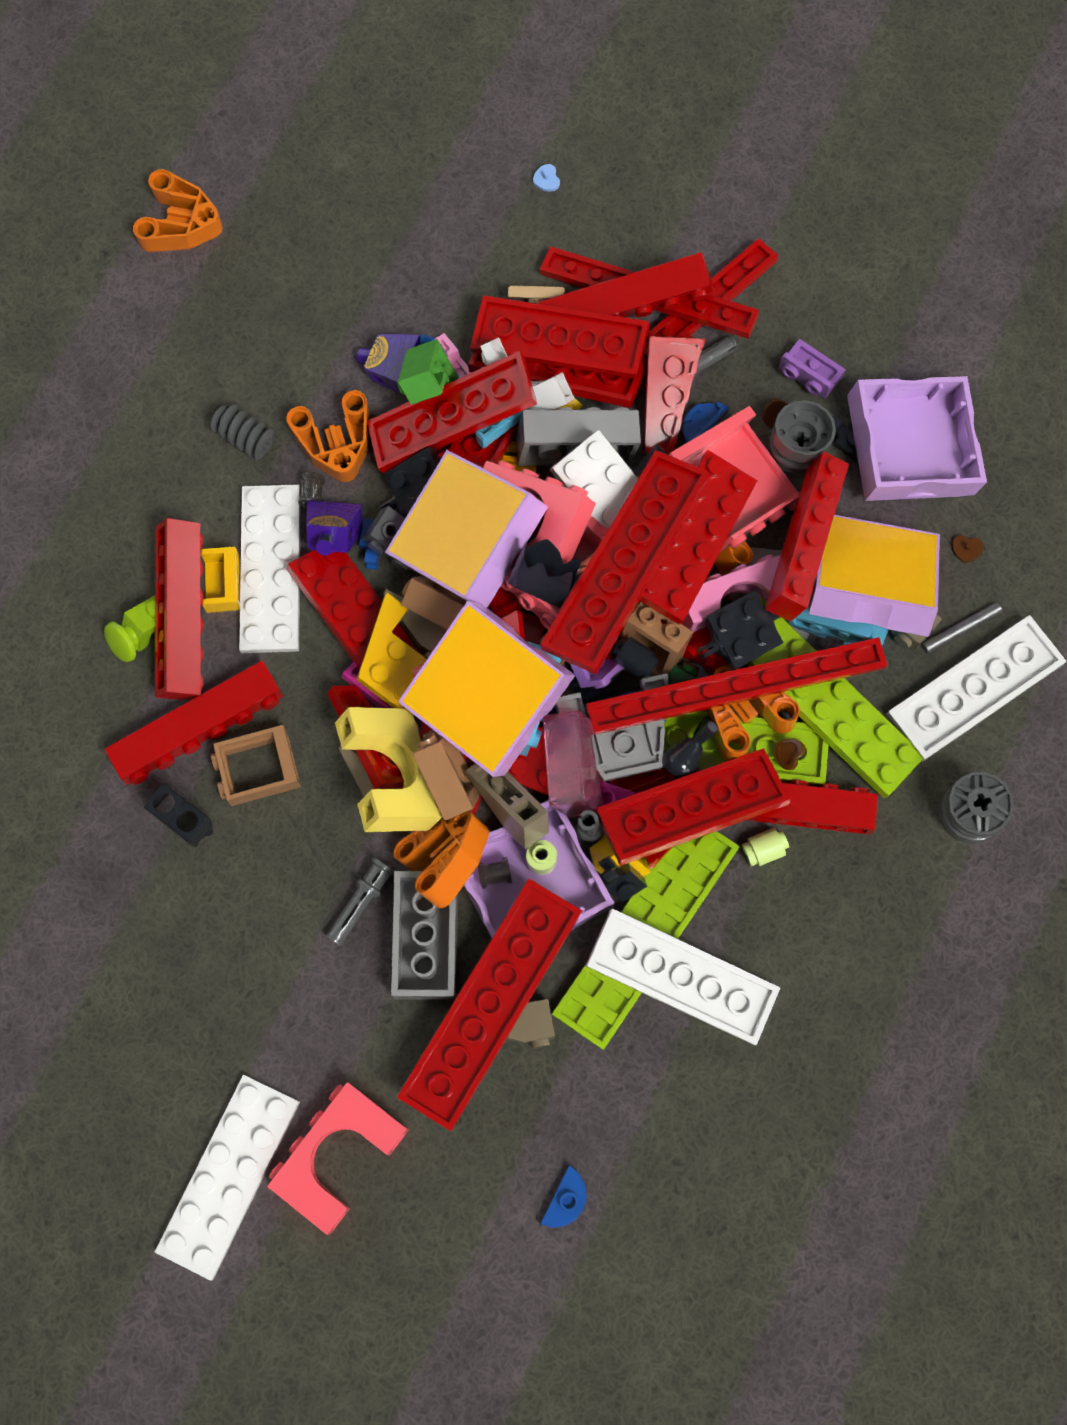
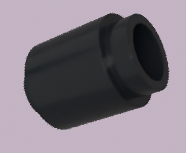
[613,637,660,679]

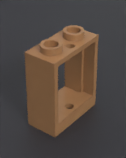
[401,575,491,630]
[620,602,693,677]
[211,725,301,806]
[413,730,480,821]

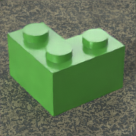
[397,339,459,405]

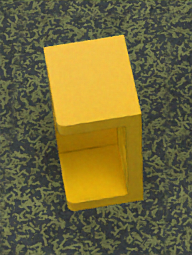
[201,547,241,613]

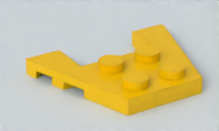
[357,593,427,709]

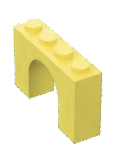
[335,707,443,832]

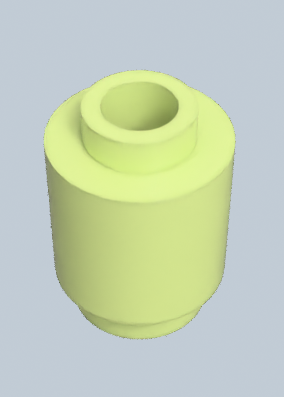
[741,828,789,867]
[526,840,557,875]

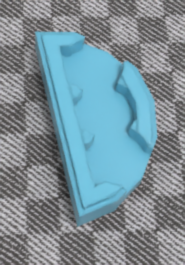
[474,411,522,449]

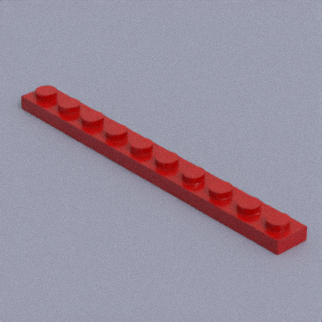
[586,637,888,735]

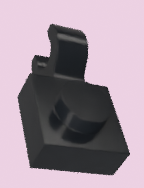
[831,413,858,462]
[598,856,647,902]

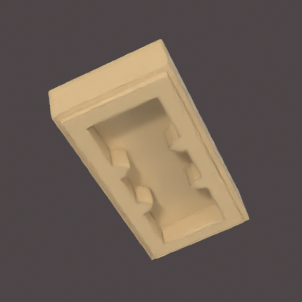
[508,286,565,304]

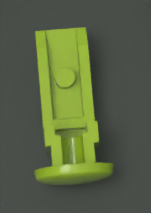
[104,595,155,662]

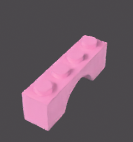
[682,555,781,632]

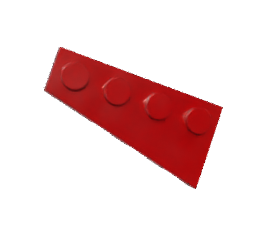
[327,685,404,789]

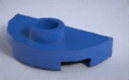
[682,402,729,443]
[541,1165,587,1228]

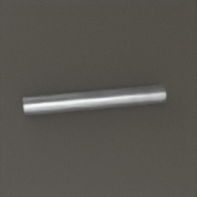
[921,602,1002,654]

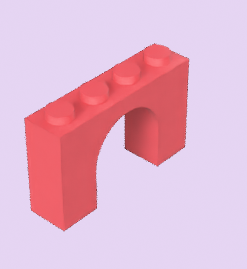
[483,460,596,564]
[267,1082,409,1235]

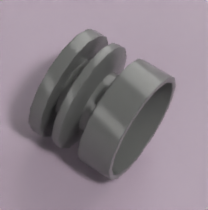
[767,400,836,477]
[939,772,1014,844]

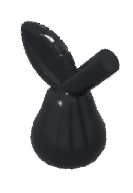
[662,716,718,779]

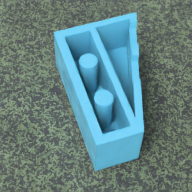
[789,601,889,645]

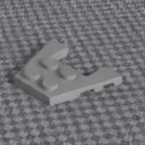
[554,674,668,782]

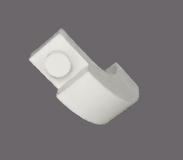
[480,338,574,410]

